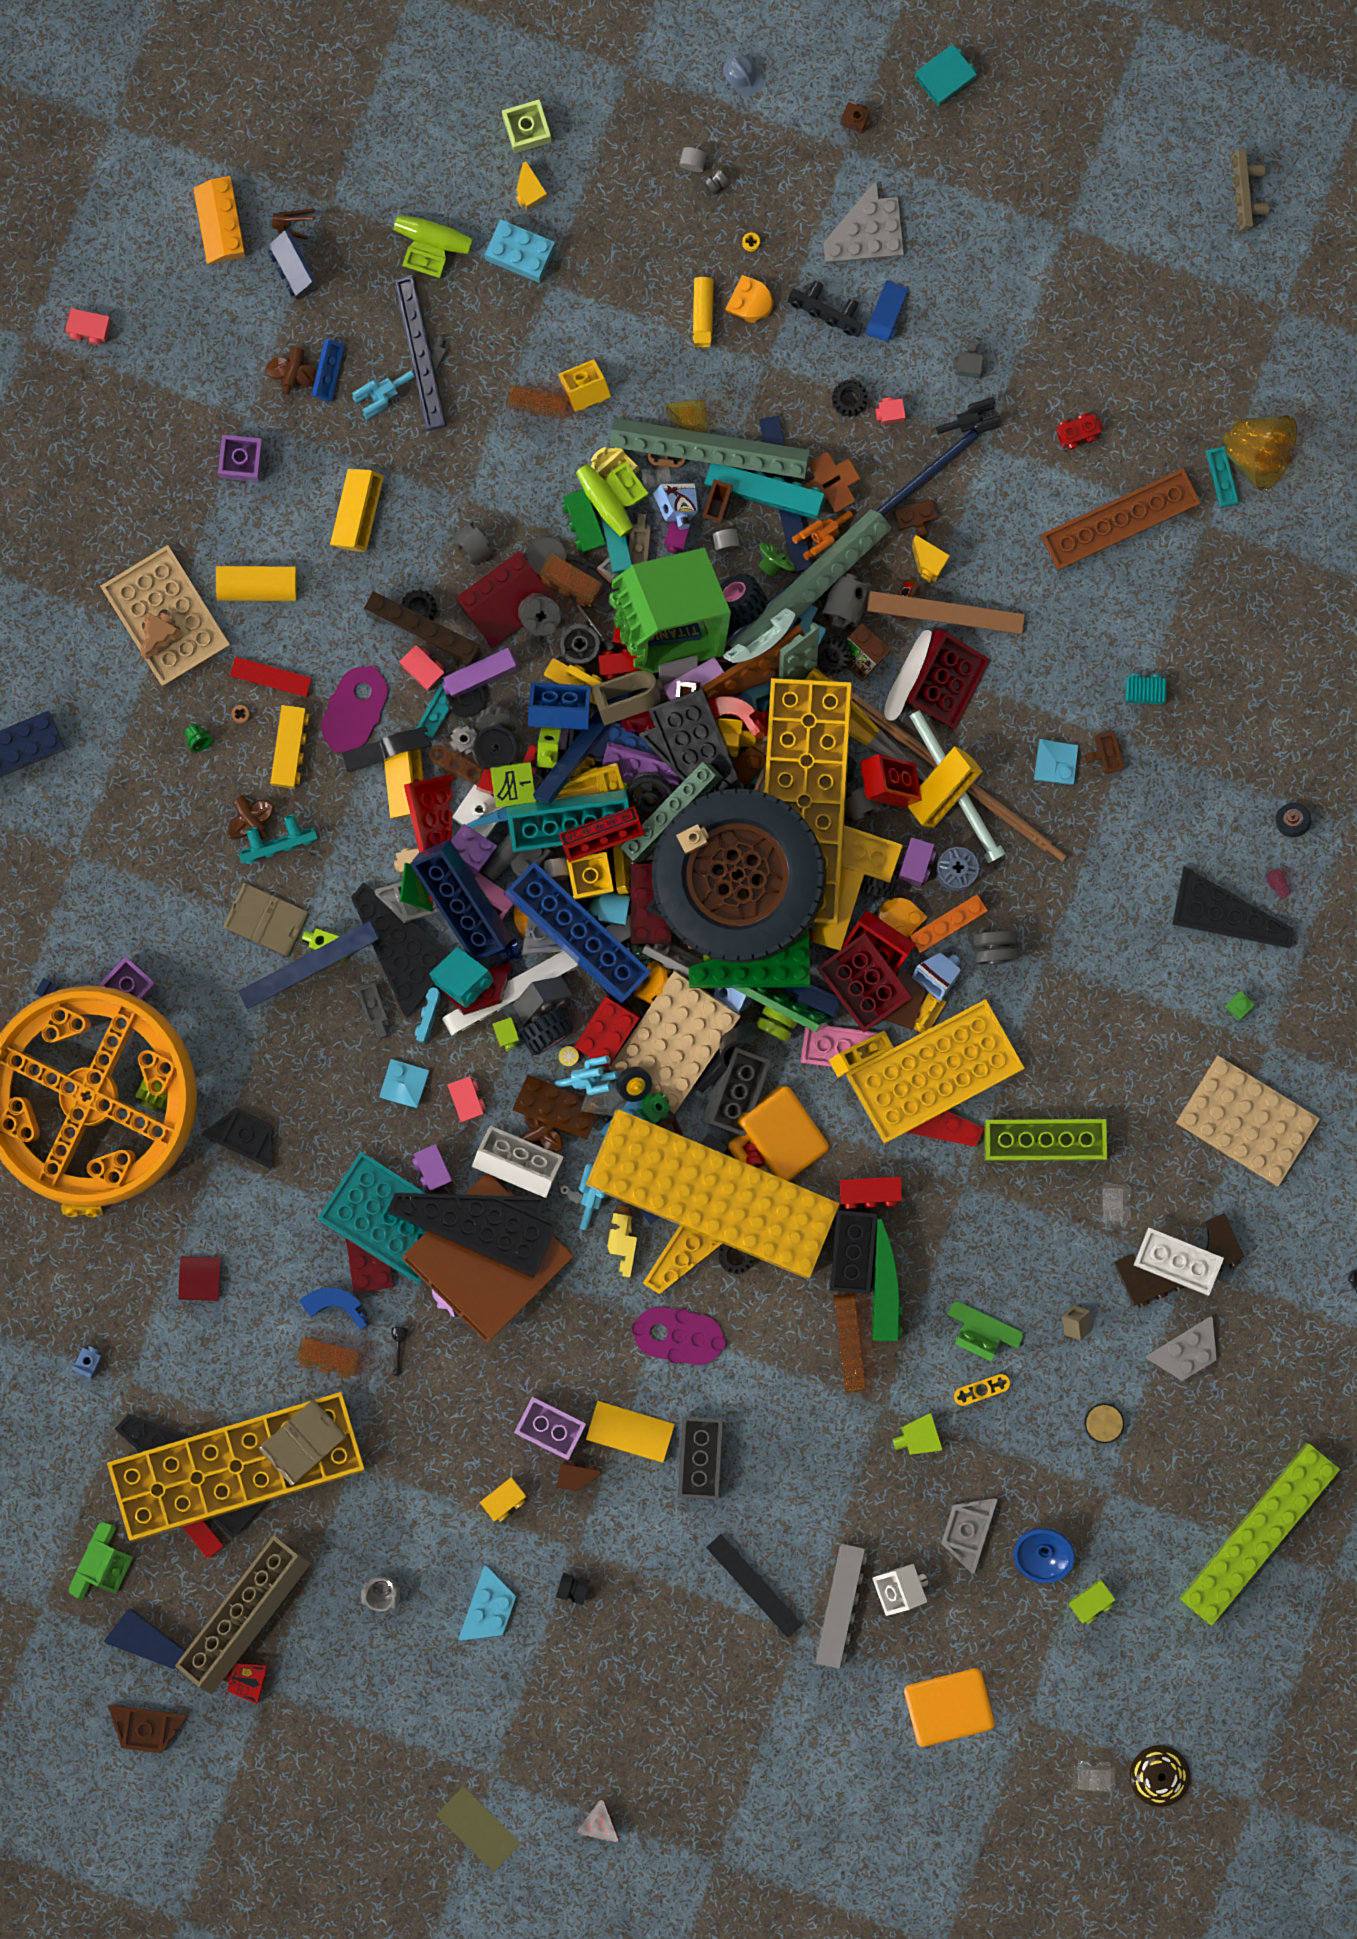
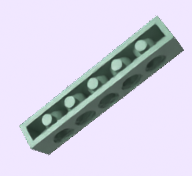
[620,762,723,863]

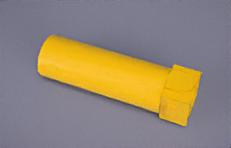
[693,277,714,347]

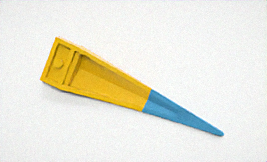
[467,763,624,827]

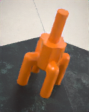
[792,511,853,560]

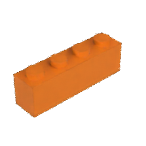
[908,894,988,955]

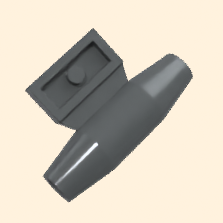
[482,833,554,881]

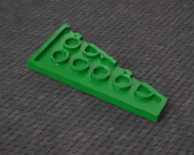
[689,929,810,989]
[733,988,834,1032]

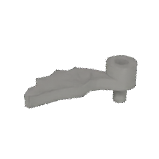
[560,1184,583,1203]

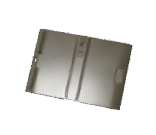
[223,883,309,957]
[258,1399,347,1486]

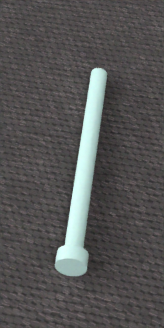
[910,710,1006,863]

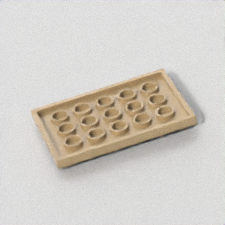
[100,545,230,687]
[609,970,741,1114]
[1176,1055,1320,1187]

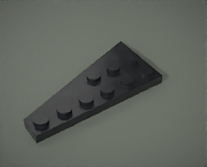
[1172,866,1294,949]

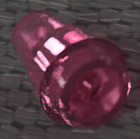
[1265,868,1290,899]

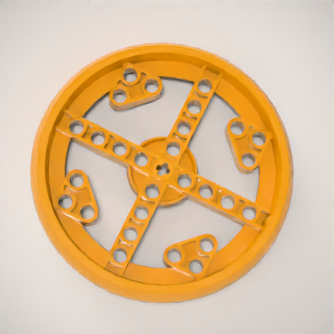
[0,985,197,1207]

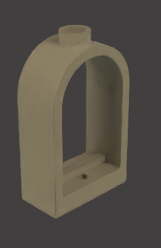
[591,671,663,726]

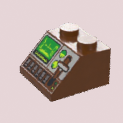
[834,623,891,682]

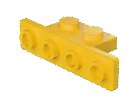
[544,658,603,706]

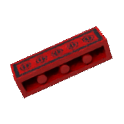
[559,806,645,862]

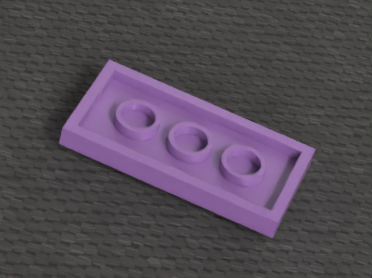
[601,742,681,797]

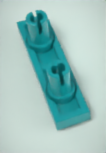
[238,814,318,864]

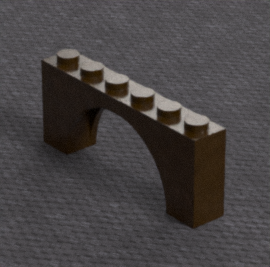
[364,591,481,667]
[1113,1213,1244,1308]

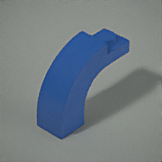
[299,1288,368,1330]

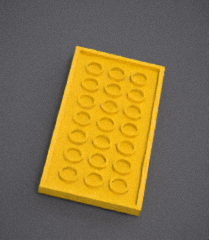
[846,999,1025,1144]

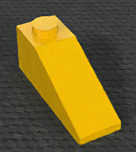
[828,1031,894,1077]

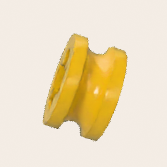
[742,232,760,252]

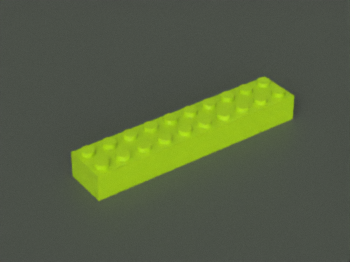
[1178,1443,1340,1626]

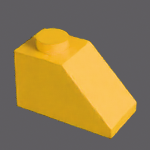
[515,161,547,211]

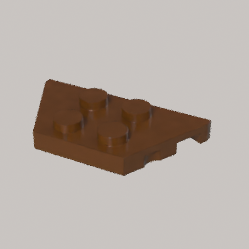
[108,1704,186,1753]

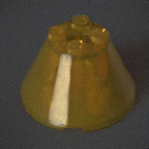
[1223,415,1297,491]

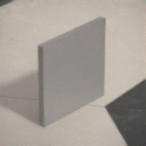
[659,655,697,694]

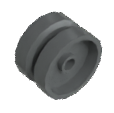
[973,931,1019,965]

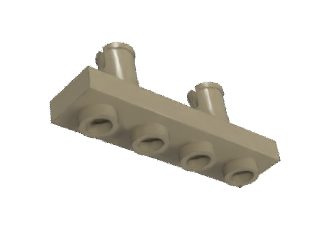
[1231,149,1269,231]

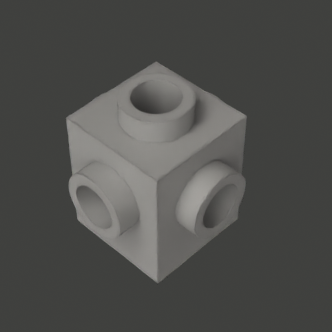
[449,725,477,756]

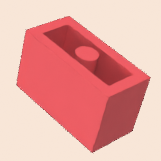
[65,308,111,345]
[399,645,445,692]
[447,1076,486,1123]

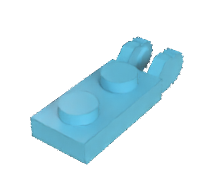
[415,988,441,1044]

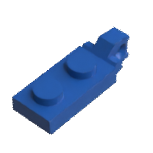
[785,985,840,1017]

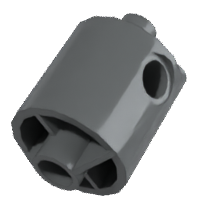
[822,574,873,630]

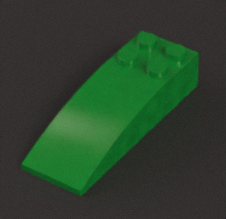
[872,1219,903,1342]

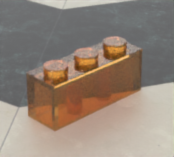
[506,384,568,420]
[539,553,603,607]
[295,1337,361,1379]

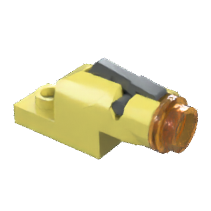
[603,1206,637,1278]

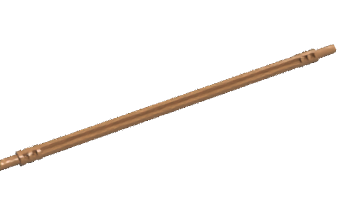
[817,668,1067,862]

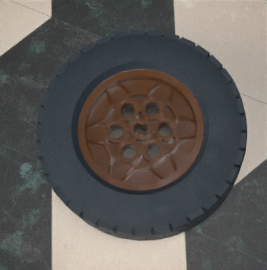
[652,788,826,963]

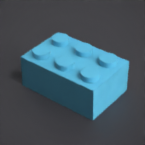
[485,219,555,283]

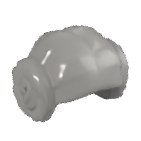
[361,1576,401,1612]

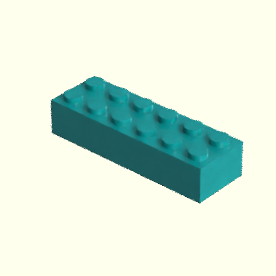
[506,790,629,852]

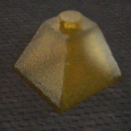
[666,400,707,433]

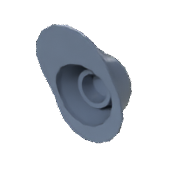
[723,54,764,97]

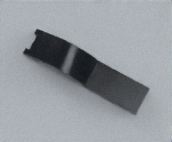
[342,727,432,773]
[696,1022,758,1093]

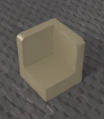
[1062,1305,1092,1341]

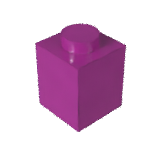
[664,521,690,554]

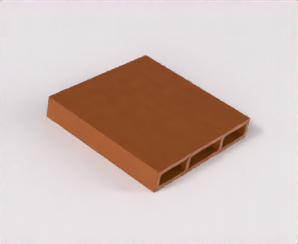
[401,1173,573,1343]

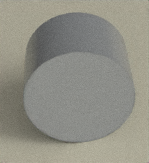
[679,147,707,172]
[712,529,740,552]
[544,858,570,882]

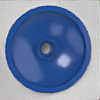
[1013,1528,1074,1583]

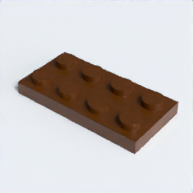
[513,1075,602,1140]

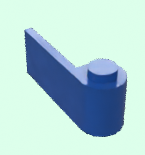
[865,281,908,342]

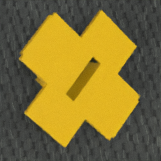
[718,718,756,757]

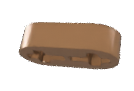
[648,453,685,469]

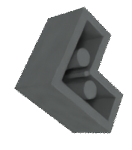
[513,976,573,1024]

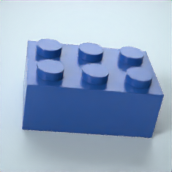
[528,682,591,730]

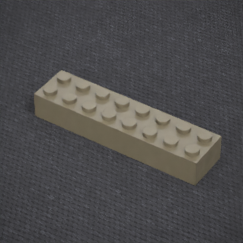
[175,1535,311,1694]

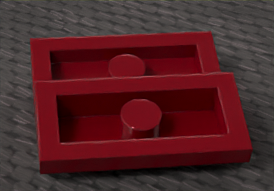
[178,1256,221,1301]

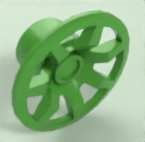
[759,542,795,577]

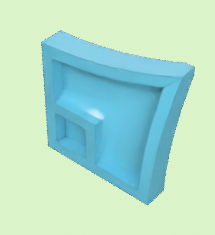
[1034,739,1078,785]
[379,1059,429,1108]

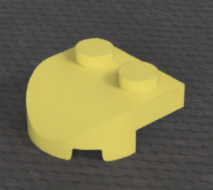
[591,447,640,481]

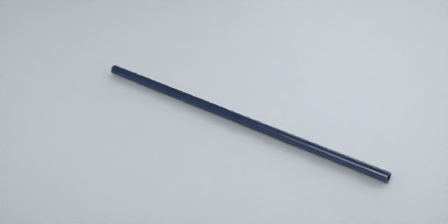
[725,430,978,650]

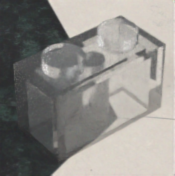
[1101,1184,1131,1225]
[1072,1760,1116,1792]

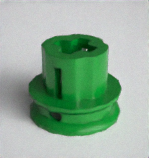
[184,724,213,753]

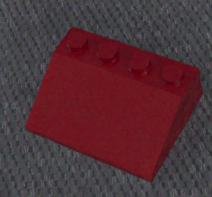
[456,551,555,648]
[905,630,990,729]
[816,933,912,1033]

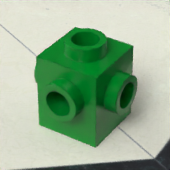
[636,1093,671,1124]

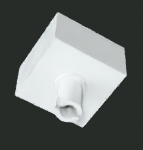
[452,784,504,839]
[872,1564,928,1616]

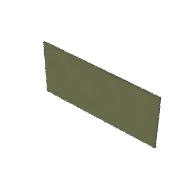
[436,1786,521,1872]

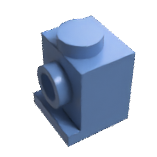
[72,1346,102,1378]

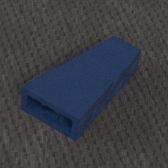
[104,1608,186,1669]

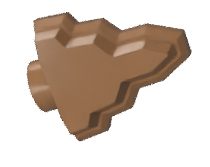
[141,612,182,660]

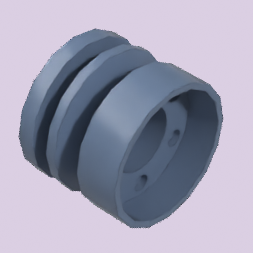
[935,847,979,892]

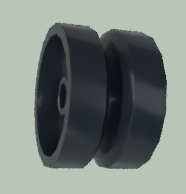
[471,726,517,770]

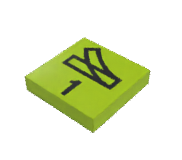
[490,762,536,808]

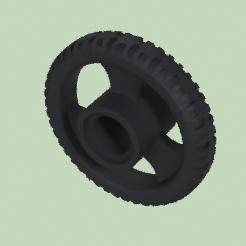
[626,774,675,824]

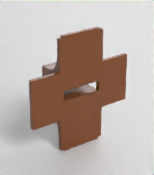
[804,452,860,512]

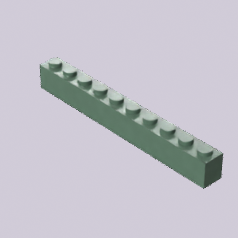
[610,418,810,479]
[728,509,892,648]

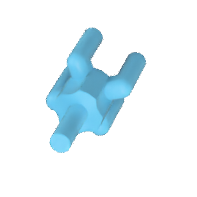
[352,370,415,420]
[555,1055,619,1095]
[579,1164,609,1231]

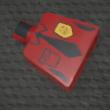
[223,1662,268,1704]

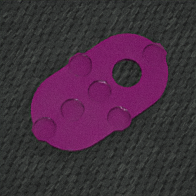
[321,665,388,753]
[631,1307,726,1365]

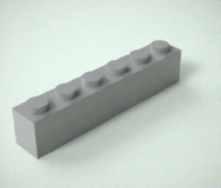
[815,1543,867,1669]

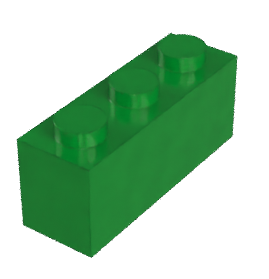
[561,489,606,555]

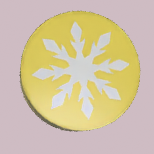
[559,1046,579,1067]

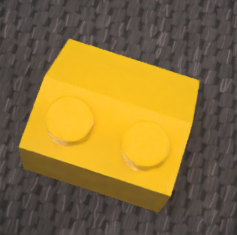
[558,359,611,412]
[912,535,950,582]
[567,852,614,900]

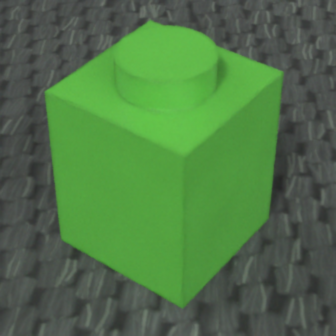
[1224,991,1255,1020]

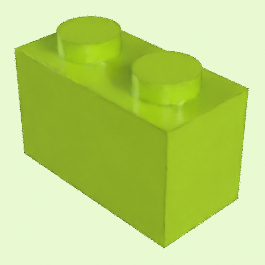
[492,1018,520,1051]
[1067,1580,1115,1624]

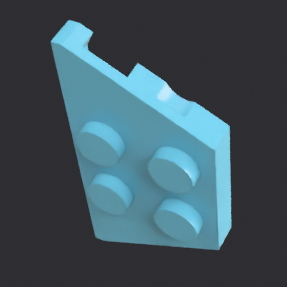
[458,1565,516,1640]

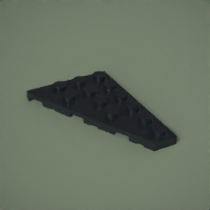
[351,882,451,1018]

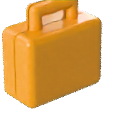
[728,1086,829,1181]
[904,1668,995,1747]

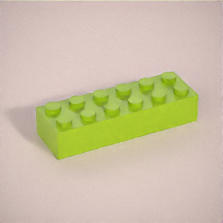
[984,1119,1107,1161]

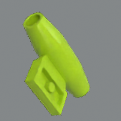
[393,215,473,278]
[576,462,649,537]

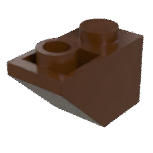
[556,1460,601,1491]

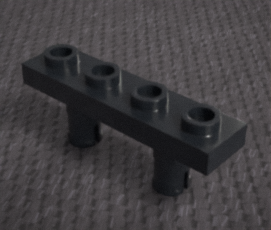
[788,281,863,337]

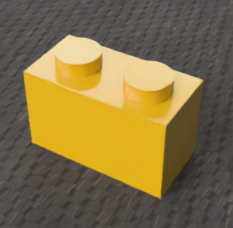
[479,1477,526,1522]

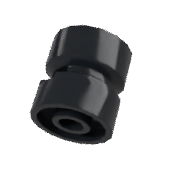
[556,1572,590,1605]

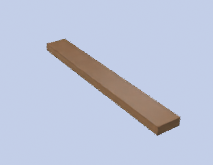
[867,591,1025,635]

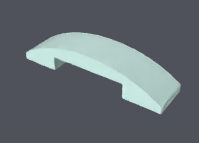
[723,608,795,663]

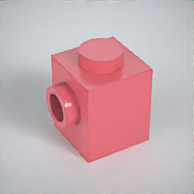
[875,397,906,425]

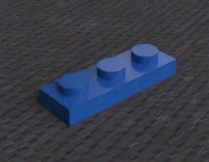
[311,339,345,402]

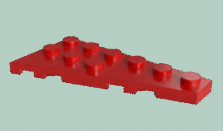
[404,774,453,902]

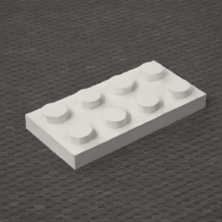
[1134,1228,1224,1296]

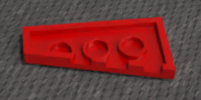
[907,1111,984,1147]

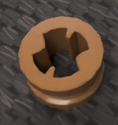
[231,705,250,724]

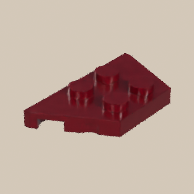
[438,962,512,1015]

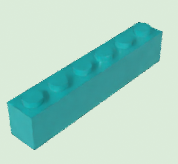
[704,463,826,520]

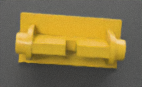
[913,992,946,1033]
[61,1204,103,1217]

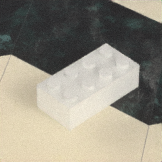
[472,1126,564,1198]

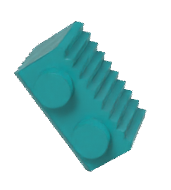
[1125,674,1167,704]

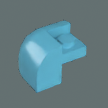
[587,892,630,926]

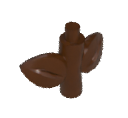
[265,347,317,395]
[227,795,275,840]
[519,1115,563,1152]

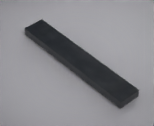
[706,1534,802,1638]

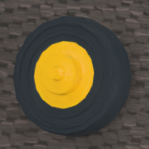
[616,1066,652,1102]

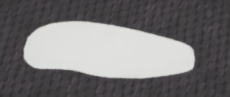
[884,630,932,720]

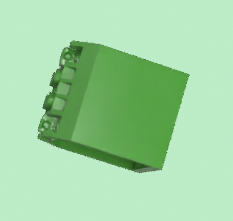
[609,548,731,674]

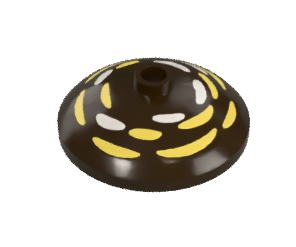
[1129,1745,1190,1807]

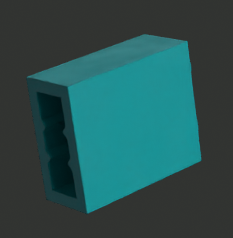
[915,44,977,107]
[429,947,494,1008]

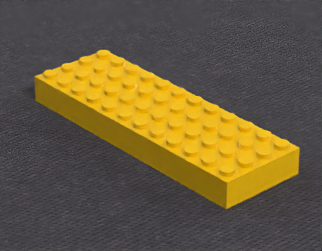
[759,678,852,924]
[585,1110,840,1278]
[107,1392,365,1542]

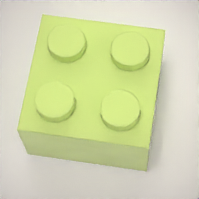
[502,100,551,154]

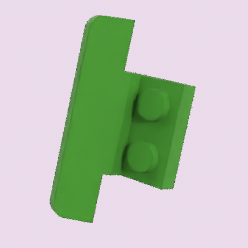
[947,1301,1023,1361]
[69,1522,133,1600]

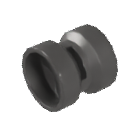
[702,168,729,195]

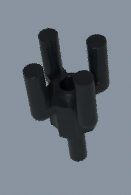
[935,397,1002,434]

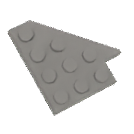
[823,182,904,263]

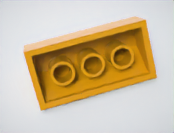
[193,176,246,264]

